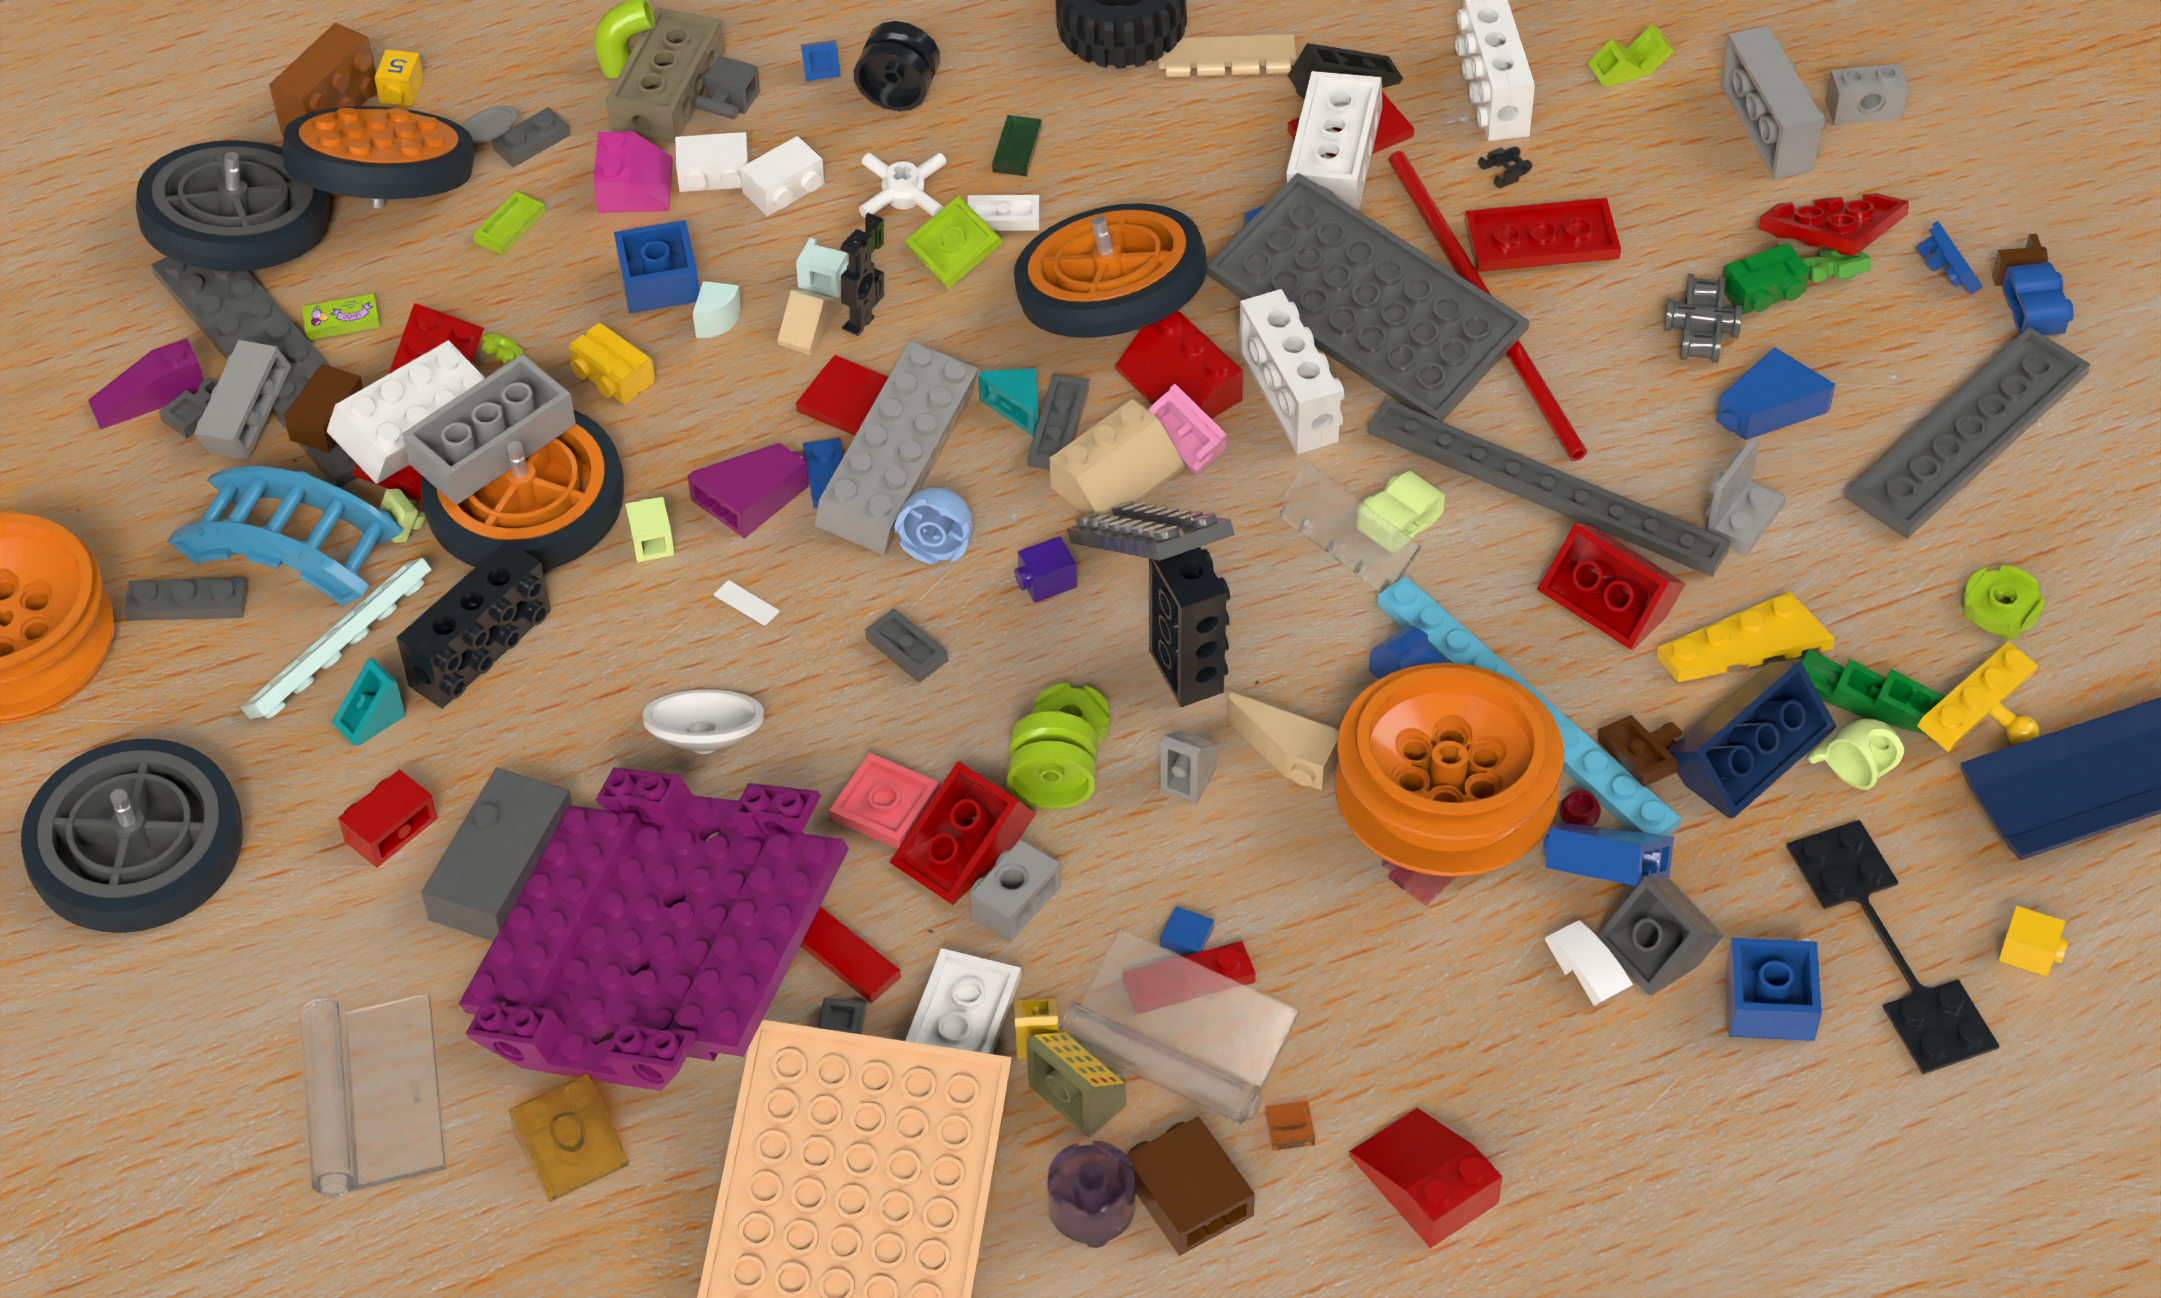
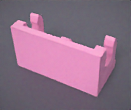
[1148,384,1227,476]

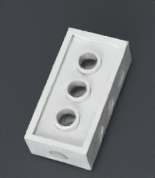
[1455,0,1535,141]
[1286,71,1382,210]
[1239,289,1344,454]

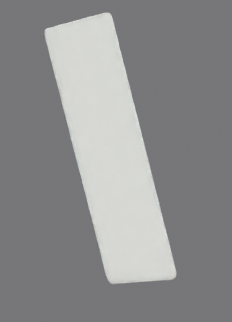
[714,580,780,626]

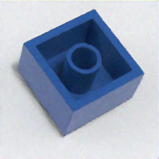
[614,220,700,314]
[1726,938,1822,1041]

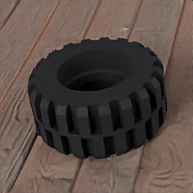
[1055,0,1187,69]

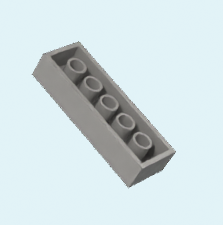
[814,340,978,556]

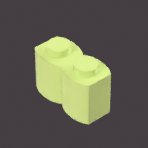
[1358,471,1445,553]

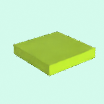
[904,195,1003,290]

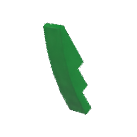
[1801,649,1945,734]

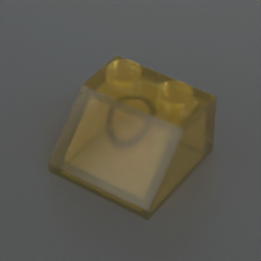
[508,1073,629,1202]

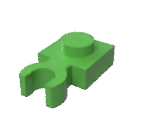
[1802,249,1871,282]

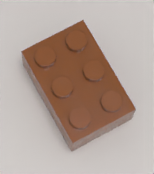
[269,22,377,137]

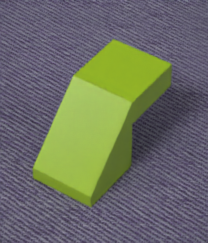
[1587,24,1675,87]

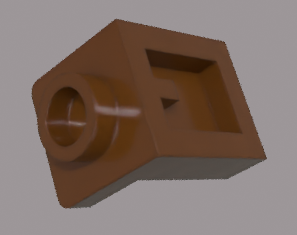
[1992,233,2048,286]

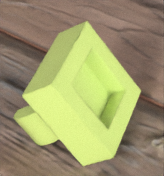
[379,489,426,543]

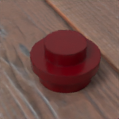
[1559,790,1601,826]

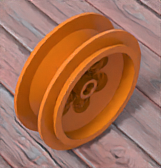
[1335,663,1564,876]

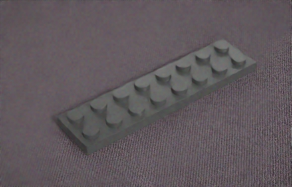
[1846,327,2091,539]
[1067,501,1235,561]

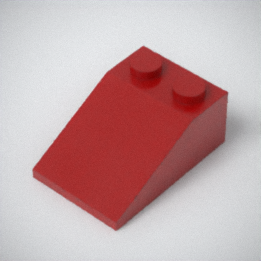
[889,761,1036,905]
[1349,1108,1503,1248]

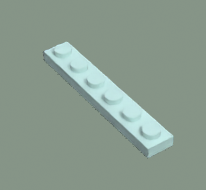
[240,558,432,719]

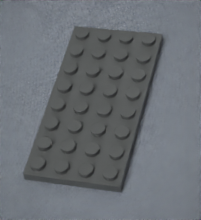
[1206,173,1529,422]

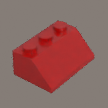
[1116,310,1243,419]
[1537,523,1686,650]

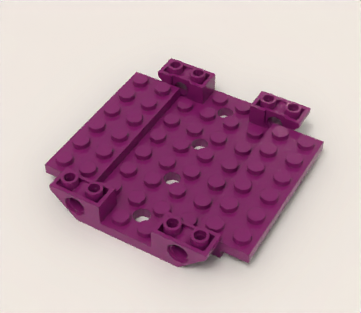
[459,767,849,1091]

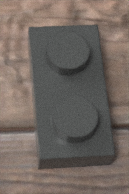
[491,107,570,168]
[865,608,948,683]

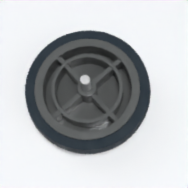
[136,140,330,271]
[21,739,243,933]

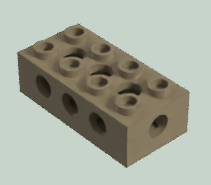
[606,7,725,143]

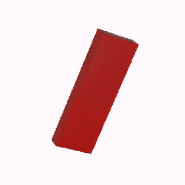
[800,906,901,1004]

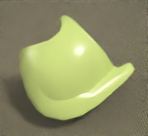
[1808,719,1904,790]

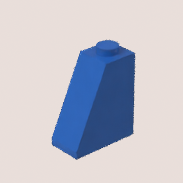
[1716,347,1835,440]
[1543,823,1674,886]

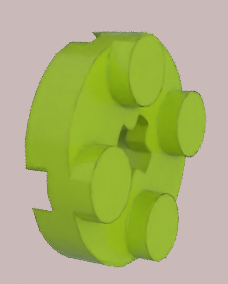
[1963,565,2045,640]
[1031,683,1110,747]

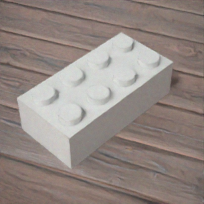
[326,340,485,484]

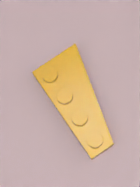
[1657,591,1835,683]

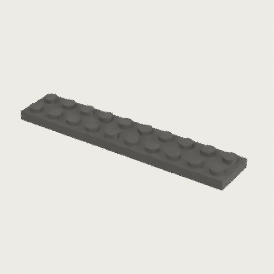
[151,257,357,488]

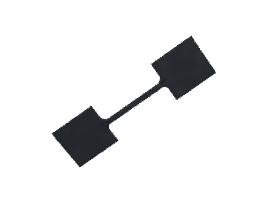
[1786,820,2000,1074]

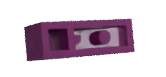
[88,338,204,430]

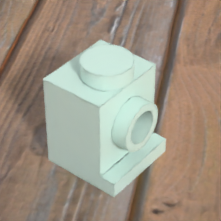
[796,238,849,298]

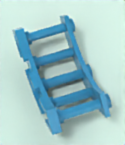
[167,466,403,607]

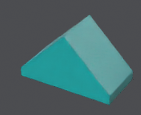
[978,368,1039,437]
[331,658,405,746]

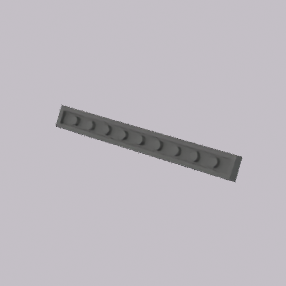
[1369,399,1730,577]

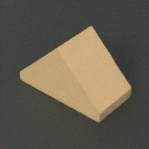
[777,290,843,355]

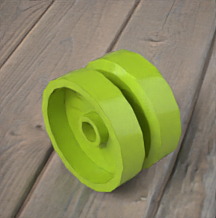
[1007,711,1097,810]

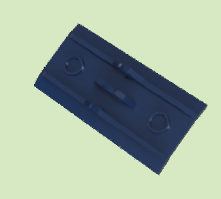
[1960,697,2161,861]

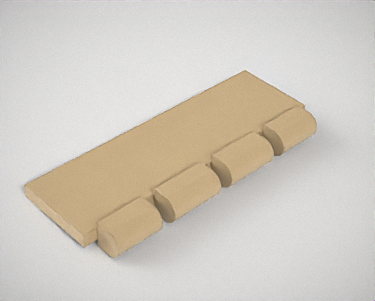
[1158,34,1297,78]

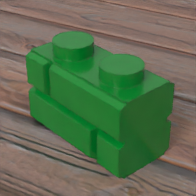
[1722,243,1809,315]

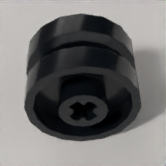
[853,21,940,112]

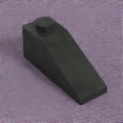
[1288,43,1403,99]

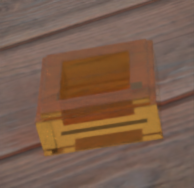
[1265,1101,1315,1151]

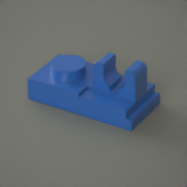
[1917,221,1983,295]

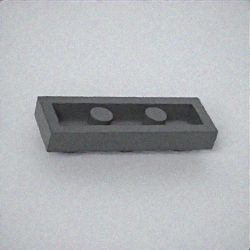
[1028,374,1089,470]
[124,578,248,621]

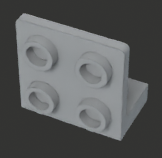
[1705,439,1786,555]

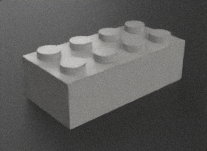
[1720,26,1825,180]
[402,354,576,505]

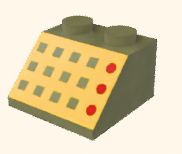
[1027,1032,1126,1138]

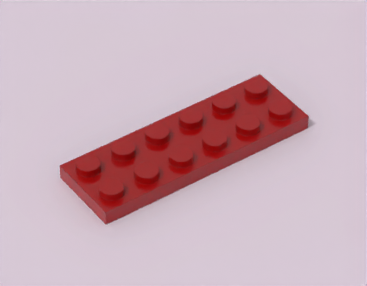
[352,303,484,500]

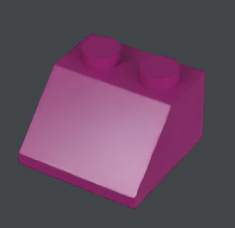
[593,131,673,213]

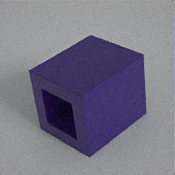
[1014,536,1077,603]

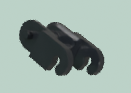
[1478,146,1533,188]

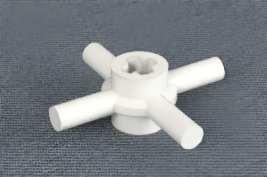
[859,153,947,218]

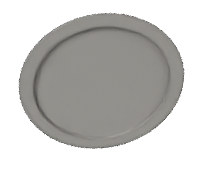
[461,106,517,143]

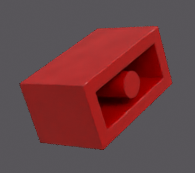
[338,769,438,868]

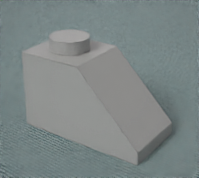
[1160,730,1217,803]

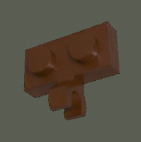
[1598,715,1683,787]

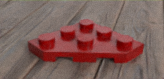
[1759,193,1909,255]

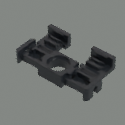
[840,212,884,336]

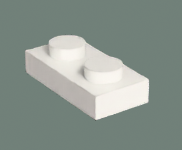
[968,195,1040,231]

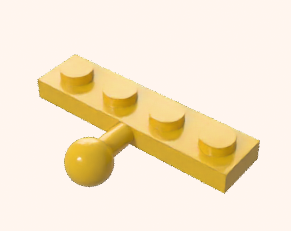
[1917,641,2039,752]

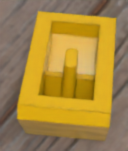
[1014,998,1058,1059]

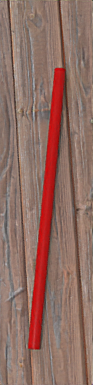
[1388,151,1587,461]

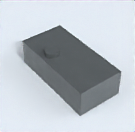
[421,767,573,941]

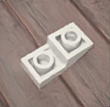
[1544,920,1633,1006]

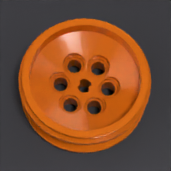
[0,513,115,724]

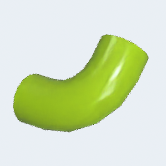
[593,0,655,78]

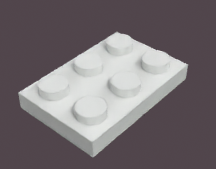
[905,948,1021,1054]

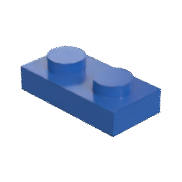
[803,438,843,508]

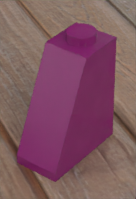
[687,443,809,539]

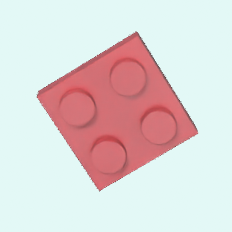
[829,752,940,849]

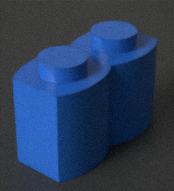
[2002,262,2074,336]

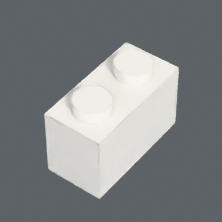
[675,132,749,192]
[740,136,825,216]

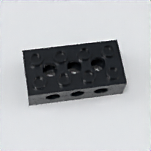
[396,540,550,709]
[1149,547,1230,707]

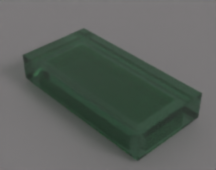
[992,115,1042,177]

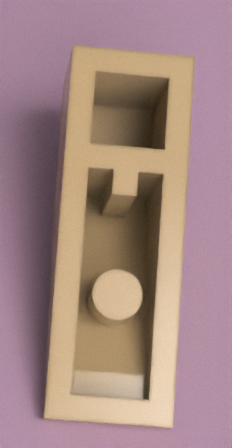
[1227,692,1339,790]

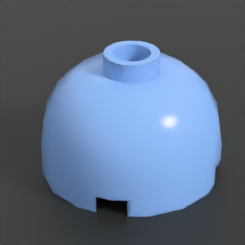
[894,487,974,565]

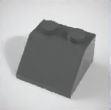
[1597,876,1724,995]

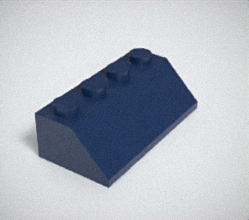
[1668,660,1837,818]

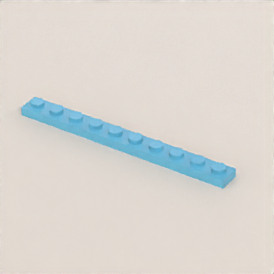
[1376,576,1681,836]

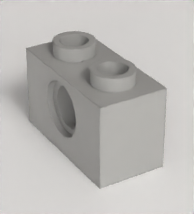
[1825,64,1909,125]
[969,839,1061,942]

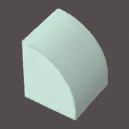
[693,281,742,338]

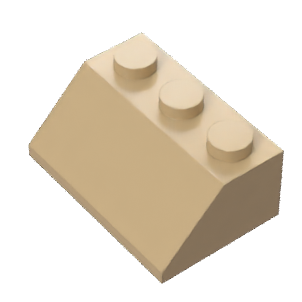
[1050,399,1185,516]

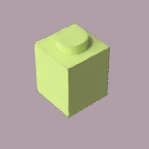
[625,497,675,562]

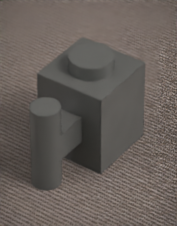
[695,56,760,119]

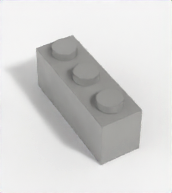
[194,340,292,460]

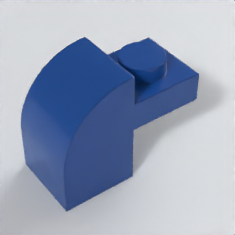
[1369,625,1448,679]

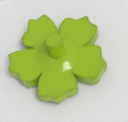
[481,333,524,363]

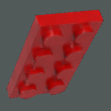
[1464,198,1621,272]

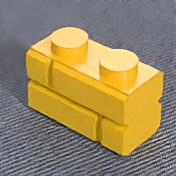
[569,322,655,405]

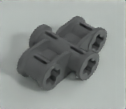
[1664,273,1742,363]

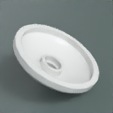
[643,689,764,754]

